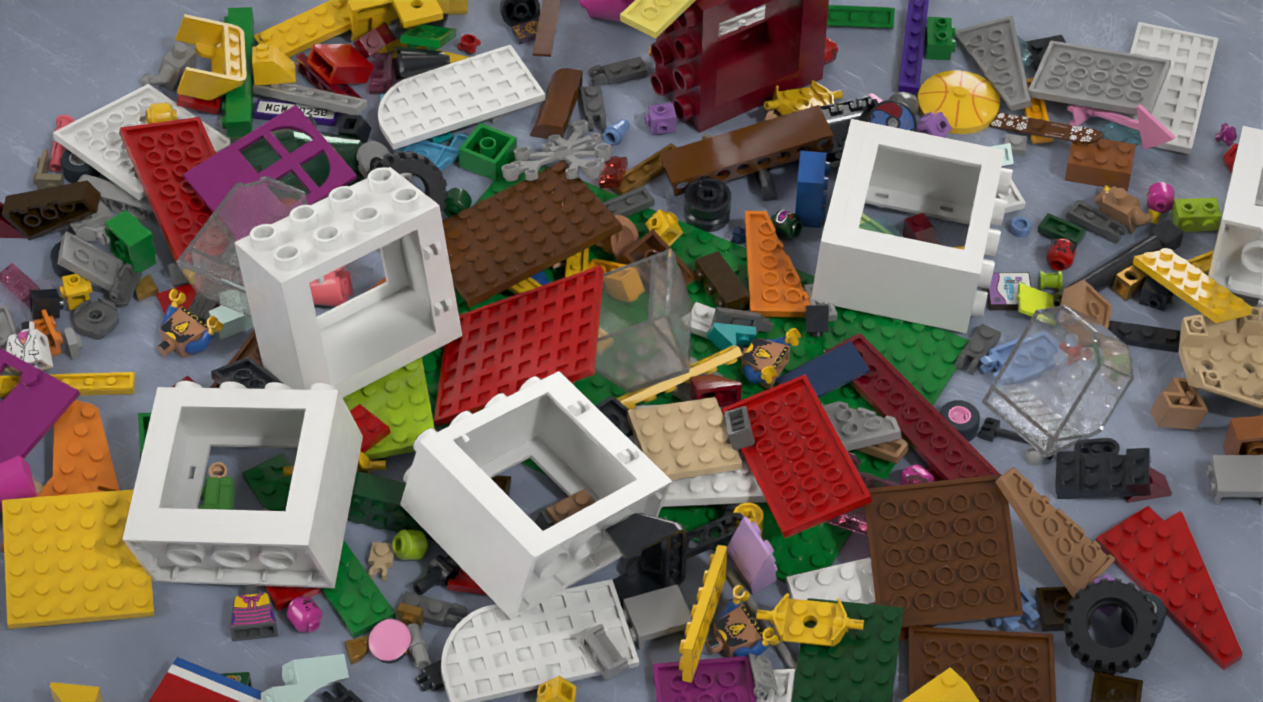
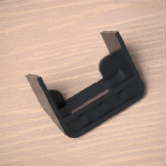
[605,513,687,610]

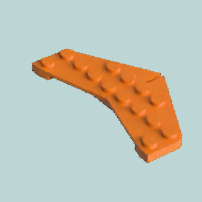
[1,400,119,553]

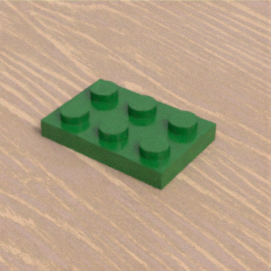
[400,24,457,50]

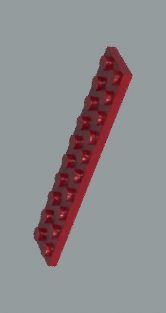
[824,333,1001,480]

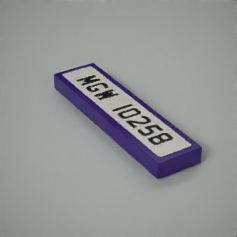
[254,99,339,126]

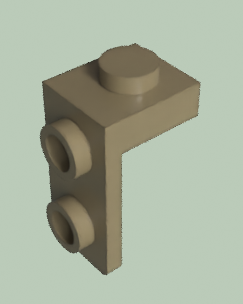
[33,150,64,190]

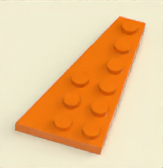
[744,211,811,317]

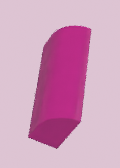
[0,455,37,512]

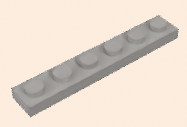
[252,83,368,115]

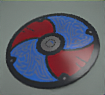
[868,100,917,132]

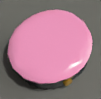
[368,619,411,664]

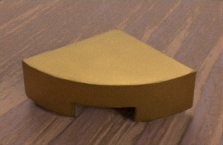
[136,274,159,301]
[345,635,369,665]

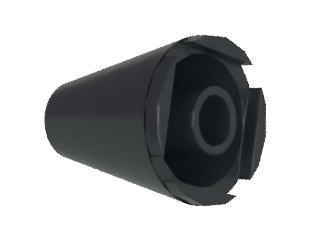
[393,46,450,80]

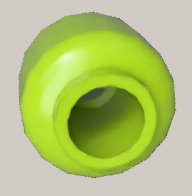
[392,530,429,560]

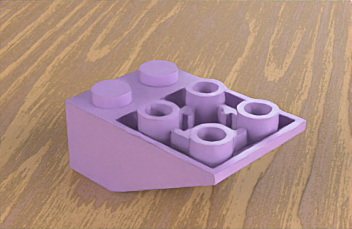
[727,516,778,594]

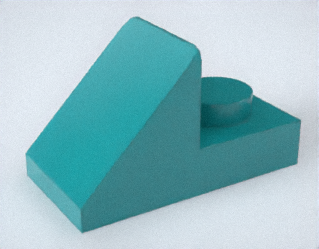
[707,323,756,351]

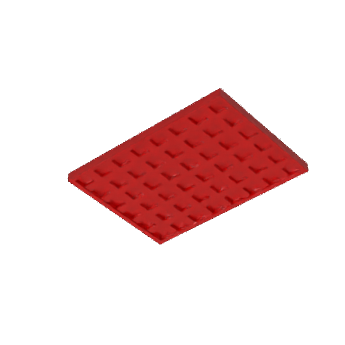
[434,265,604,426]

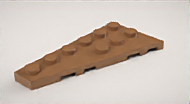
[995,467,1115,599]

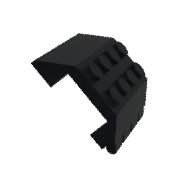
[817,96,878,169]

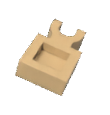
[369,542,395,582]

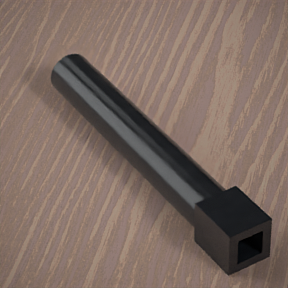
[1053,219,1184,311]

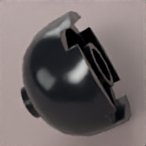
[500,0,540,29]

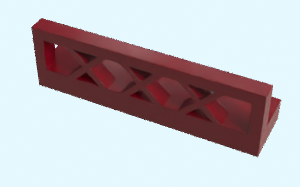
[296,53,363,115]

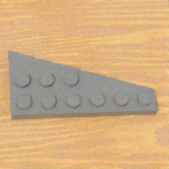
[955,16,1032,111]

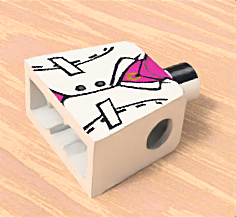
[4,321,53,375]

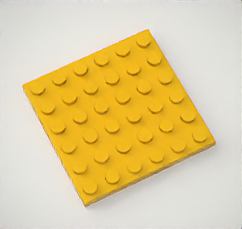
[2,489,154,629]

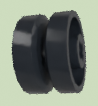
[684,178,731,232]

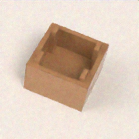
[1058,280,1112,347]

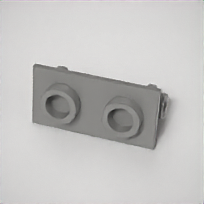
[748,653,778,698]

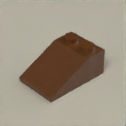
[616,229,696,304]

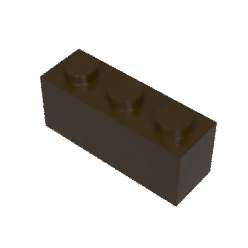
[693,251,750,311]

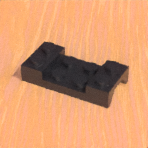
[1055,448,1151,499]

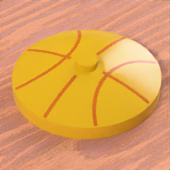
[917,70,1000,134]

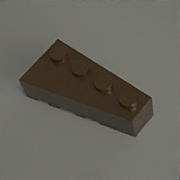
[2,180,101,241]

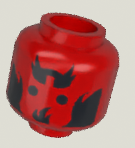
[1046,239,1077,271]

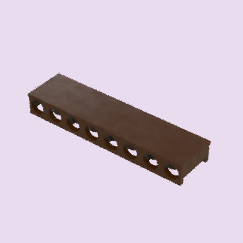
[659,105,833,196]

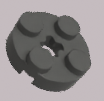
[74,299,119,340]

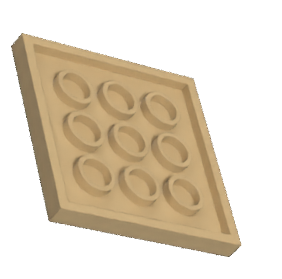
[627,397,742,480]

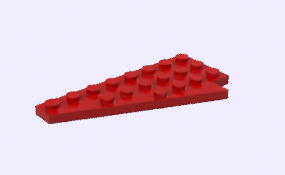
[1095,506,1243,670]

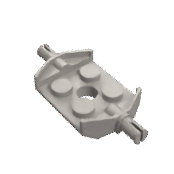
[69,200,115,245]

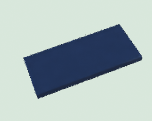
[776,341,870,398]

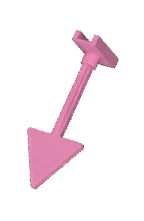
[1067,104,1175,150]

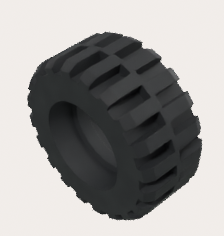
[366,150,448,212]
[1064,578,1158,675]

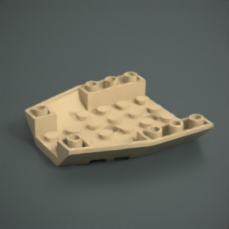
[1179,307,1263,409]

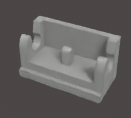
[580,624,629,681]

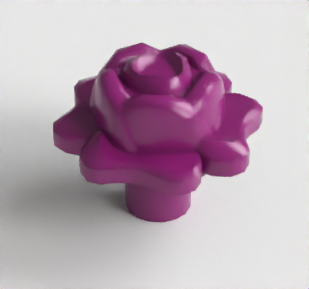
[1215,123,1237,147]

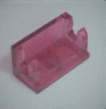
[369,51,394,95]
[0,263,40,308]

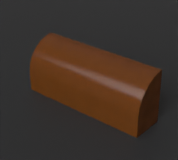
[530,68,583,140]

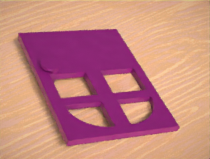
[182,105,357,241]
[0,348,80,463]

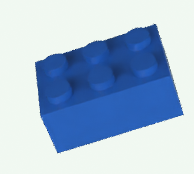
[795,151,830,228]

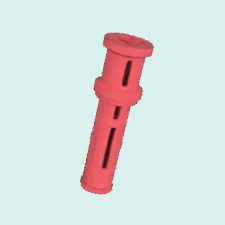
[48,115,74,172]

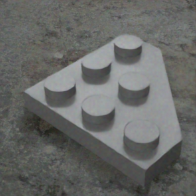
[822,402,902,451]

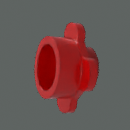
[457,34,481,54]

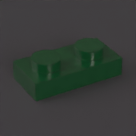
[1037,213,1086,248]

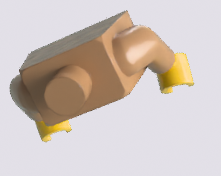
[1094,185,1161,234]

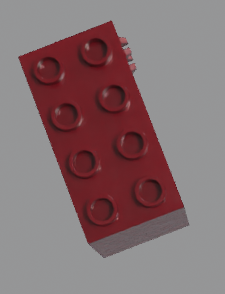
[650,0,829,133]

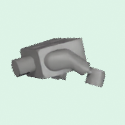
[138,42,197,91]

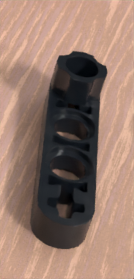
[686,512,745,560]

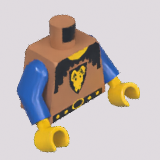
[157,289,223,358]
[737,328,801,389]
[705,585,780,657]

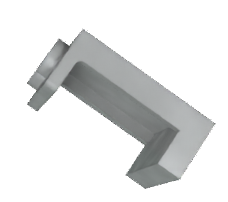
[1206,455,1263,506]
[623,584,692,650]

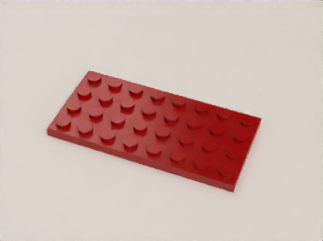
[119,117,231,264]
[721,374,873,538]

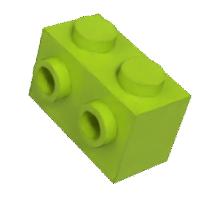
[1171,197,1222,232]

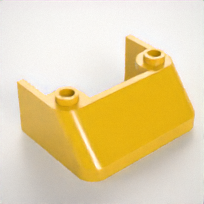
[175,14,246,100]

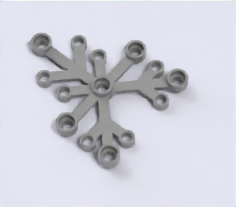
[502,120,612,181]

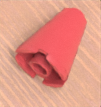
[309,265,353,307]

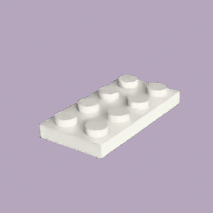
[786,557,876,605]

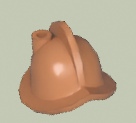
[597,215,639,260]

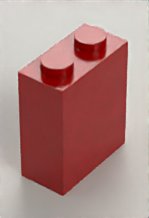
[307,44,374,84]

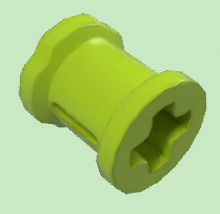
[1038,271,1063,290]

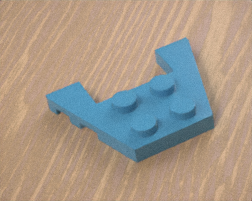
[395,133,469,172]

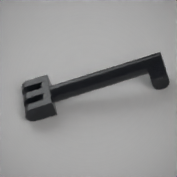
[977,417,1057,460]

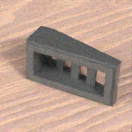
[724,406,755,450]

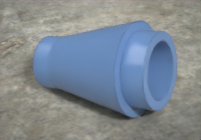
[603,119,630,146]

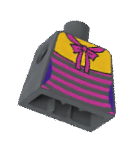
[230,585,278,642]

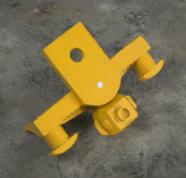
[339,0,468,42]

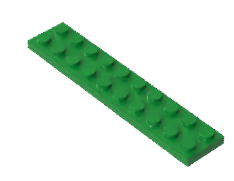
[242,453,396,639]

